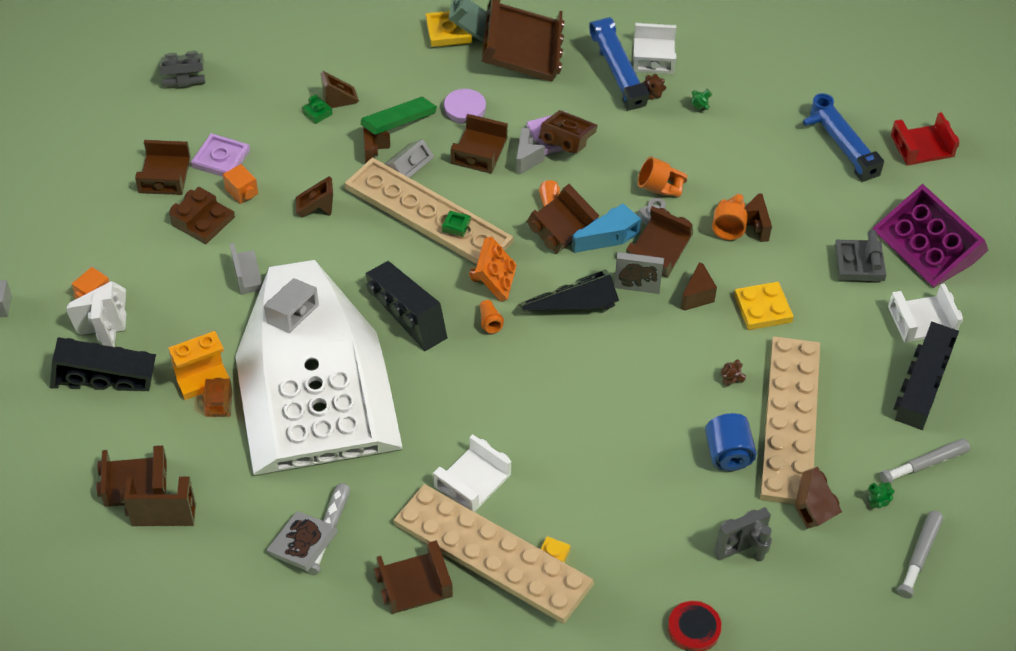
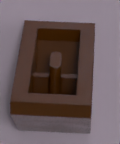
[321,71,359,108]
[681,262,717,311]

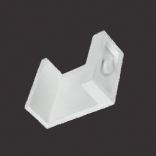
[633,23,676,74]
[888,284,963,343]
[433,434,511,512]

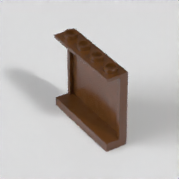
[482,0,565,82]

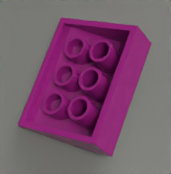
[872,183,989,288]

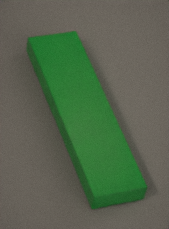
[360,97,437,135]

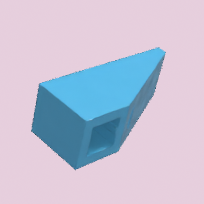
[572,203,641,253]

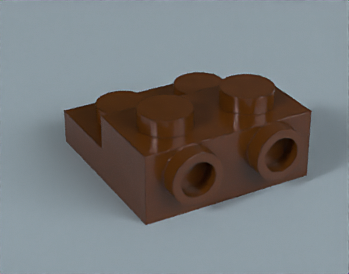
[538,110,598,153]
[169,186,235,245]

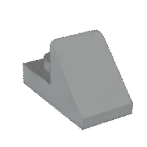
[516,128,545,174]

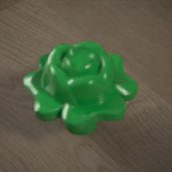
[690,89,712,110]
[867,482,895,508]

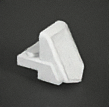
[66,281,127,347]

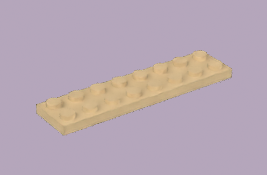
[345,157,514,264]
[760,336,820,505]
[393,484,594,624]

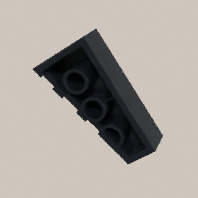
[365,261,448,352]
[893,321,959,430]
[50,337,156,391]

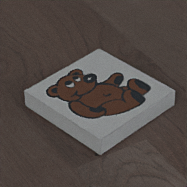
[614,252,664,294]
[266,511,338,571]

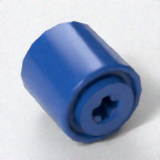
[705,413,757,471]

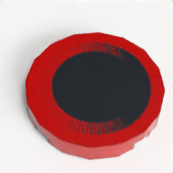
[668,600,722,651]

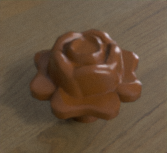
[642,74,666,99]
[721,359,746,387]

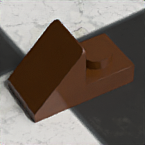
[363,127,390,163]
[295,176,333,218]
[745,193,772,242]

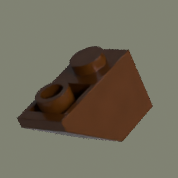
[795,466,842,529]

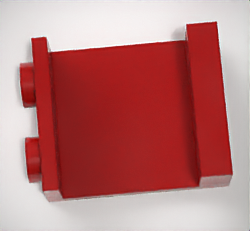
[890,112,959,166]

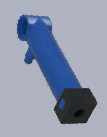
[589,17,650,111]
[803,93,884,182]

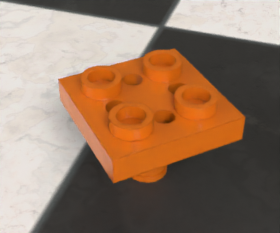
[469,236,517,302]

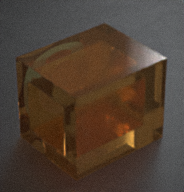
[203,378,233,417]

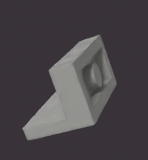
[384,139,434,177]
[230,243,262,294]

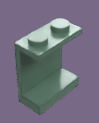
[449,0,487,43]

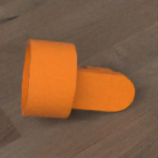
[637,156,688,197]
[712,194,748,240]

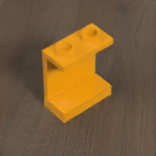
[168,331,230,400]

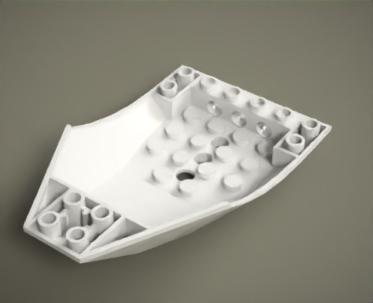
[235,260,403,475]

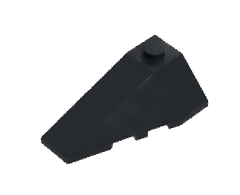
[521,269,619,310]

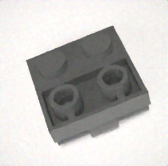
[160,51,205,88]
[834,230,886,281]
[714,507,772,562]

